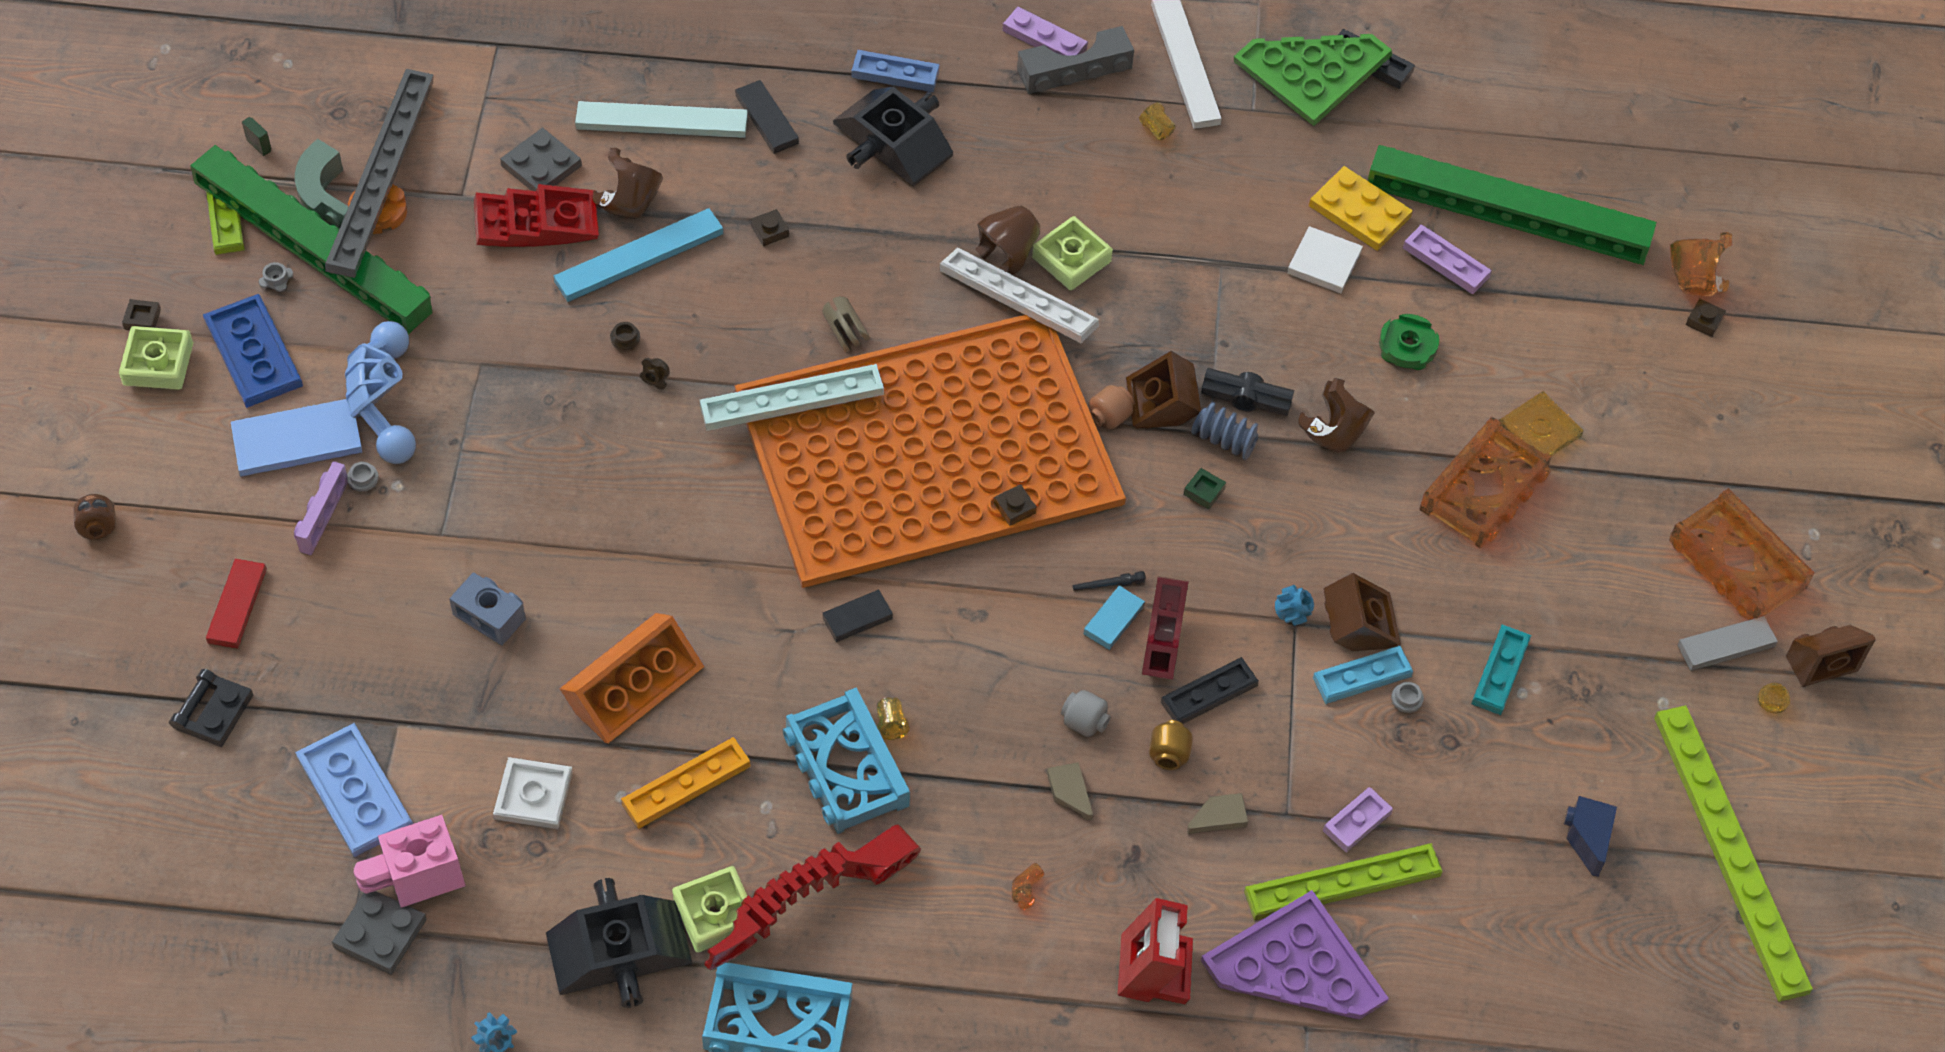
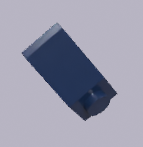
[1564,796,1617,877]

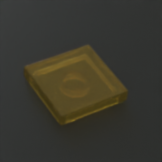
[1497,391,1584,465]

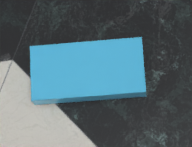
[1084,586,1145,650]

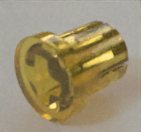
[1139,102,1176,140]
[876,697,910,740]

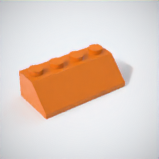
[559,613,704,744]

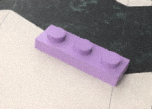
[1003,7,1088,56]
[1403,224,1492,294]
[294,461,348,555]

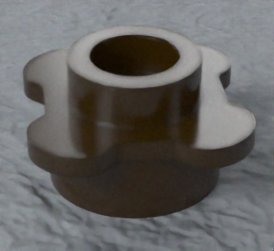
[640,358,670,390]

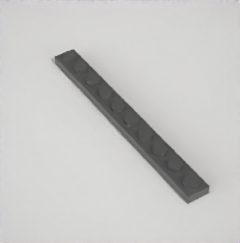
[325,69,434,278]

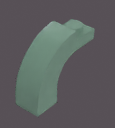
[295,139,348,229]

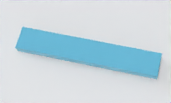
[554,208,723,302]

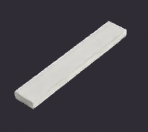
[1151,0,1222,129]
[940,248,1099,343]

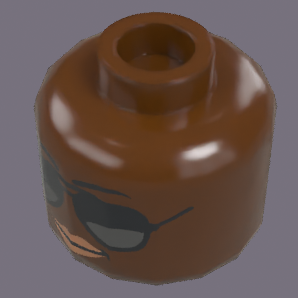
[73,494,116,540]

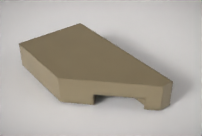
[1047,762,1093,820]
[1187,793,1248,834]

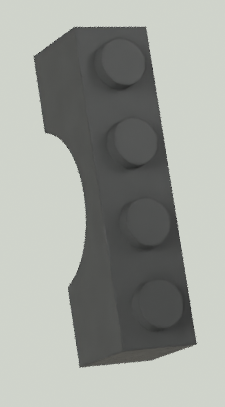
[1017,26,1134,94]

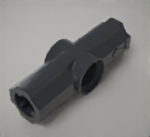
[1201,368,1295,416]

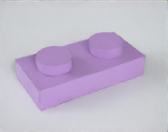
[1323,787,1393,853]

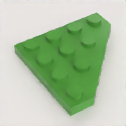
[1234,34,1392,126]

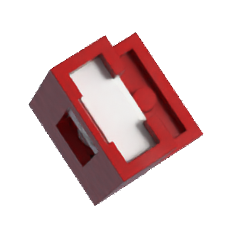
[1117,898,1193,1005]

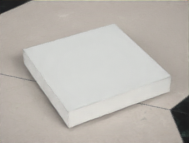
[1287,226,1363,294]
[493,757,573,829]

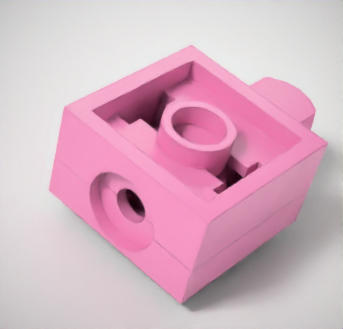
[354,815,466,908]

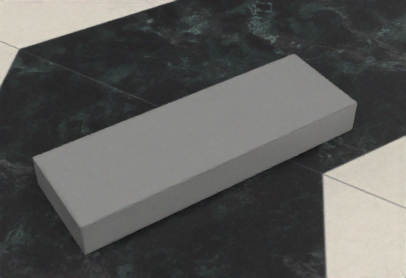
[1677,616,1778,671]

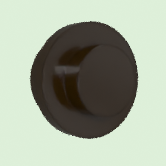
[610,322,640,350]

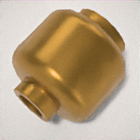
[1149,720,1193,770]

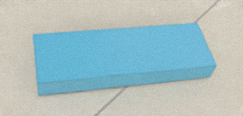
[1313,646,1413,704]

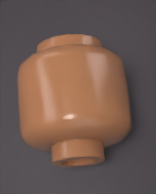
[1089,385,1134,430]

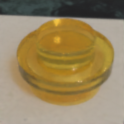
[1757,683,1790,714]

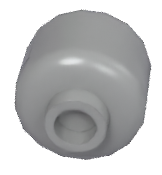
[1061,690,1111,737]

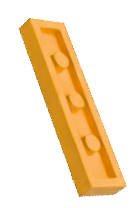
[621,737,751,829]

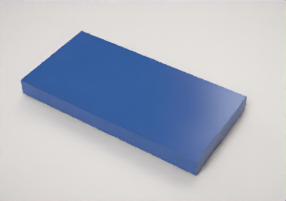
[203,294,303,408]

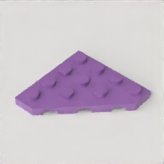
[1201,890,1389,1020]

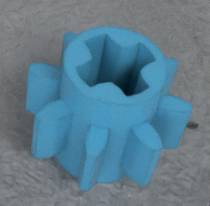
[1275,585,1314,626]
[471,1012,517,1052]

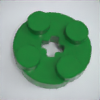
[1379,314,1440,370]

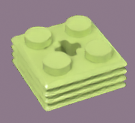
[1032,216,1113,290]
[119,326,194,389]
[672,866,747,953]

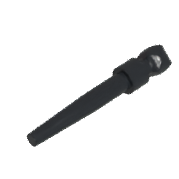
[1072,571,1146,591]

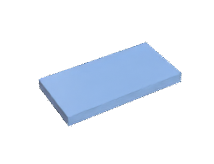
[231,399,363,477]
[295,723,413,857]

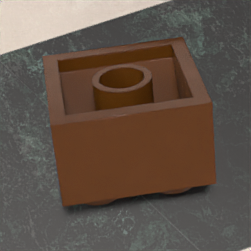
[1126,351,1201,429]
[1323,573,1401,651]
[1786,625,1876,687]

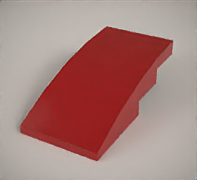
[474,184,599,247]

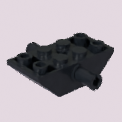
[833,87,953,187]
[546,878,692,1008]

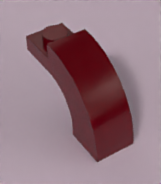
[1142,576,1189,680]

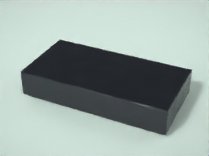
[822,589,893,642]

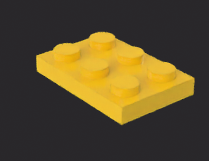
[1309,166,1413,251]

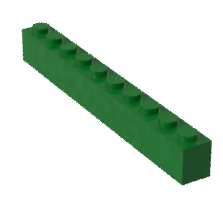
[190,145,433,335]
[1368,145,1657,265]

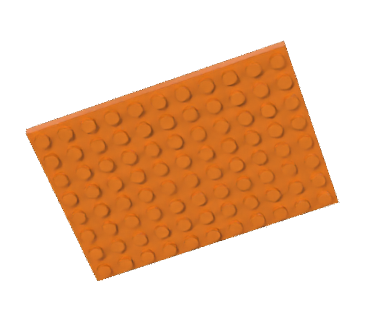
[734,315,1126,588]

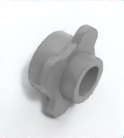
[259,262,293,292]

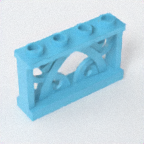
[783,687,910,834]
[702,963,852,1052]

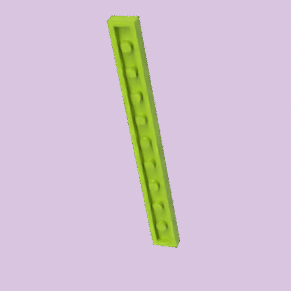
[1654,705,1813,1002]

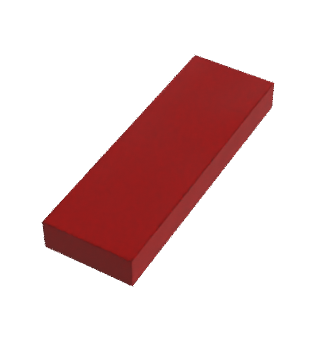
[206,558,267,649]

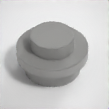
[347,462,379,491]
[1391,682,1424,713]

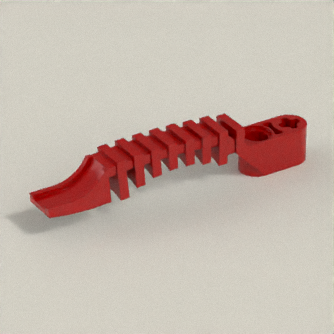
[704,824,921,970]

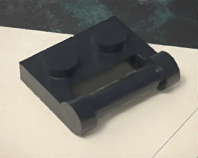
[169,669,253,747]

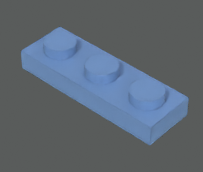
[852,50,939,92]

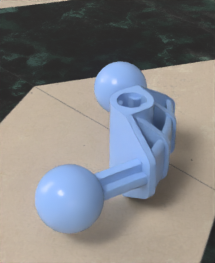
[345,321,416,464]

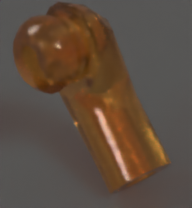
[1012,863,1044,910]

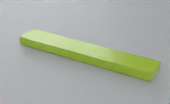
[1244,843,1443,921]

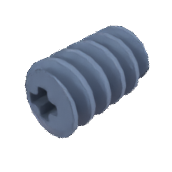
[1191,402,1259,460]

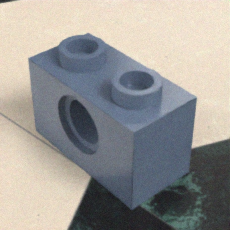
[449,572,526,646]

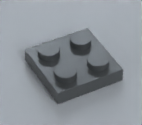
[500,127,582,191]
[332,891,427,975]

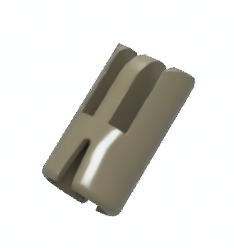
[822,296,870,353]

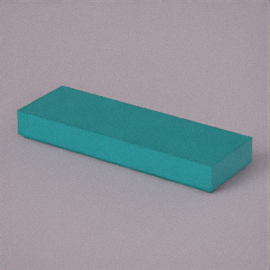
[1471,624,1531,715]

